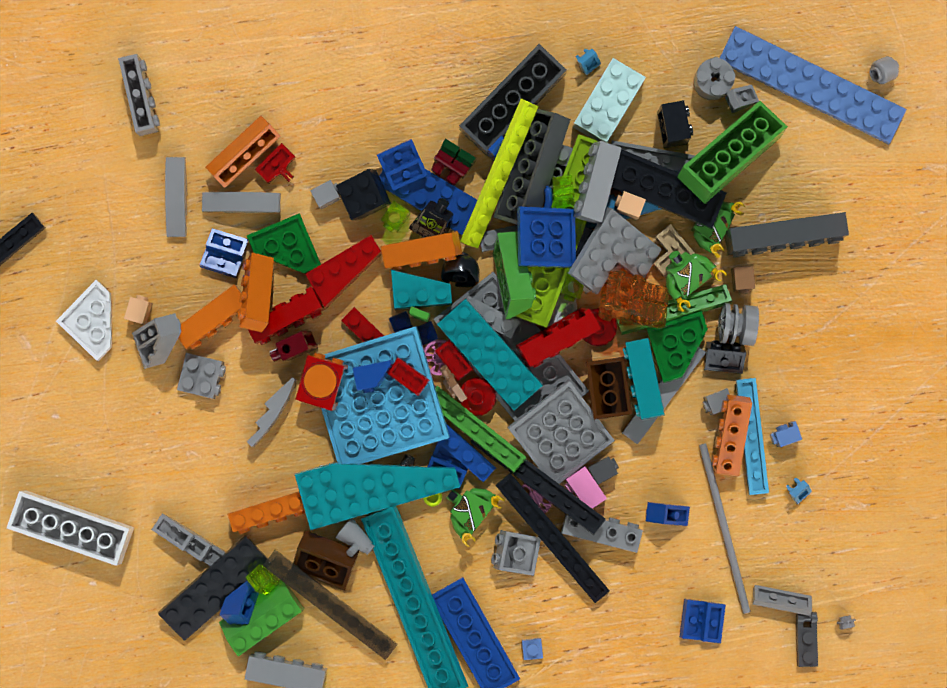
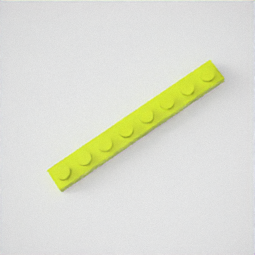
[460,99,539,248]

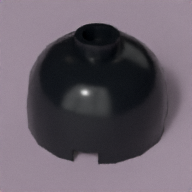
[441,252,480,287]

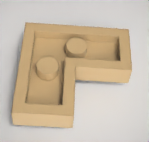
[653,224,694,278]

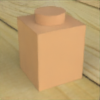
[614,191,646,220]
[124,295,153,325]

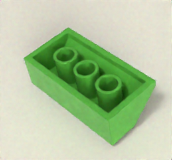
[493,231,536,319]
[219,577,304,656]

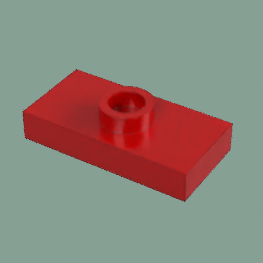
[435,339,473,381]
[387,357,430,396]

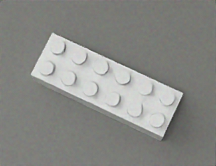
[7,490,134,566]

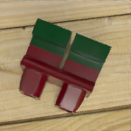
[431,138,476,186]

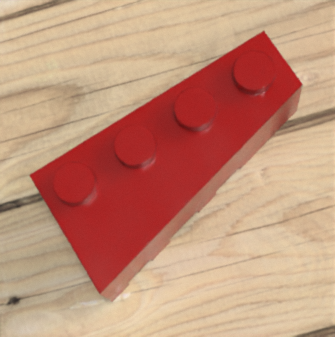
[305,235,382,309]
[248,286,325,345]
[516,307,601,368]

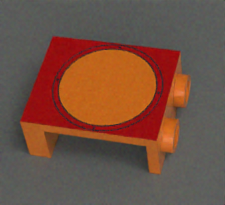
[295,352,348,411]

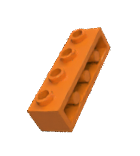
[205,116,280,188]
[380,231,462,271]
[238,253,274,332]
[178,284,242,350]
[712,394,752,476]
[227,491,306,534]

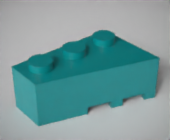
[391,270,452,310]

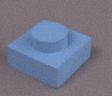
[522,638,543,660]

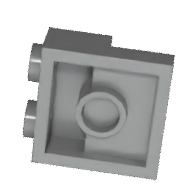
[177,353,226,399]
[491,530,541,576]

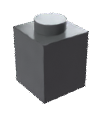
[587,456,619,485]

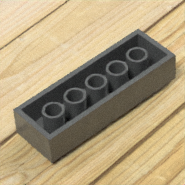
[459,44,567,156]
[494,109,571,225]
[725,212,849,258]

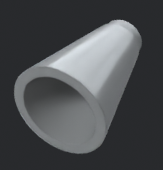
[336,518,375,557]

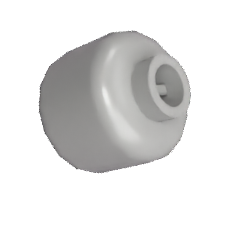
[869,56,899,84]

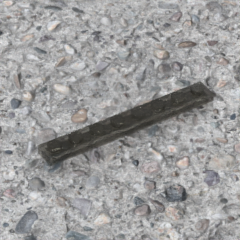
[263,549,398,660]

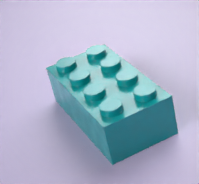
[623,338,665,420]

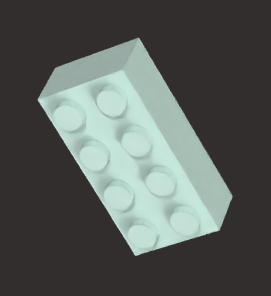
[573,58,646,143]

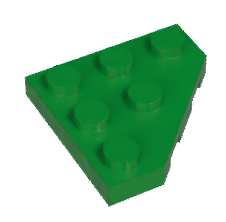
[247,213,321,274]
[647,311,708,383]

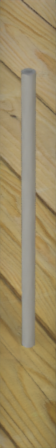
[699,443,751,614]

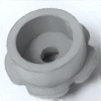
[837,615,856,629]

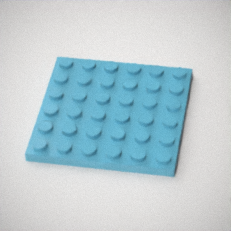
[321,326,450,464]

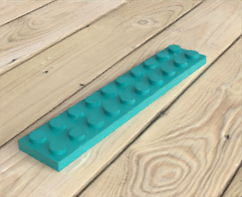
[361,506,468,688]

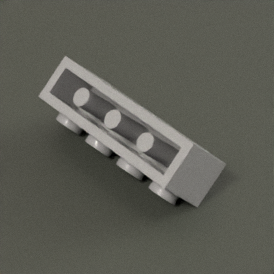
[118,54,160,136]
[574,141,622,224]
[561,514,643,553]
[244,652,327,688]

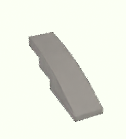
[165,157,188,237]
[202,192,281,213]
[246,377,297,447]
[152,513,226,566]

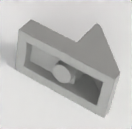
[725,85,759,113]

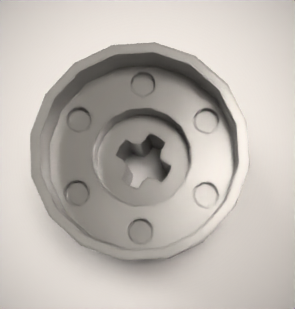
[718,303,759,346]

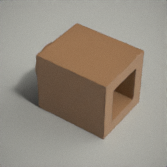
[731,265,755,295]

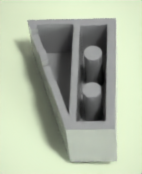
[132,313,182,369]

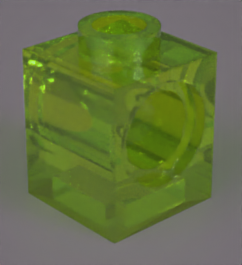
[552,175,575,206]
[381,201,410,232]
[560,271,584,302]
[245,564,280,595]

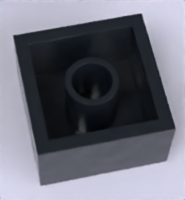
[657,100,693,149]
[336,169,391,220]

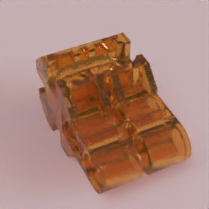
[598,270,669,328]

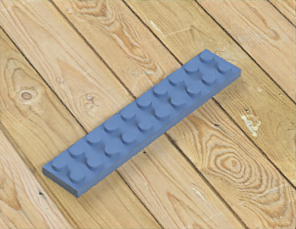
[720,26,907,144]

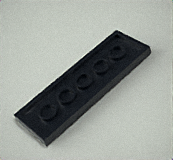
[611,149,727,229]
[158,535,272,641]

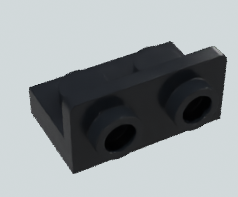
[704,340,746,374]

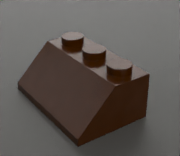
[586,357,632,420]
[291,530,359,591]

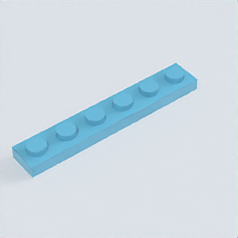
[735,378,769,495]

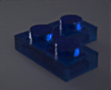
[389,311,439,345]

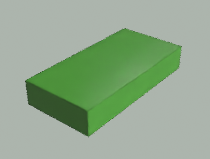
[409,306,431,323]

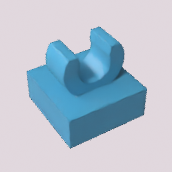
[576,49,601,75]
[786,478,812,504]

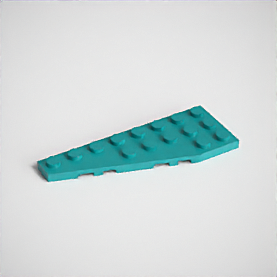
[295,463,460,530]

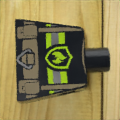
[409,198,454,237]

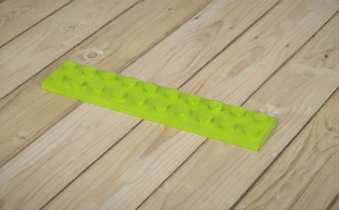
[515,134,598,328]

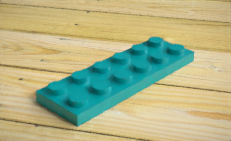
[437,298,543,410]

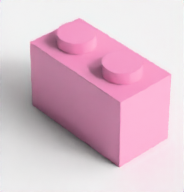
[565,466,607,509]

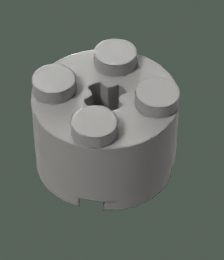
[694,57,735,100]

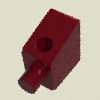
[270,331,318,362]

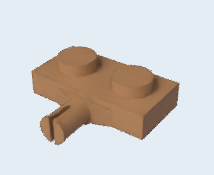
[440,365,467,402]

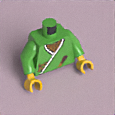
[691,202,746,258]
[665,251,727,312]
[446,488,505,547]

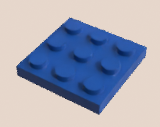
[517,207,576,268]

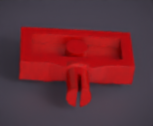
[255,143,296,184]

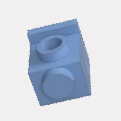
[770,421,802,447]

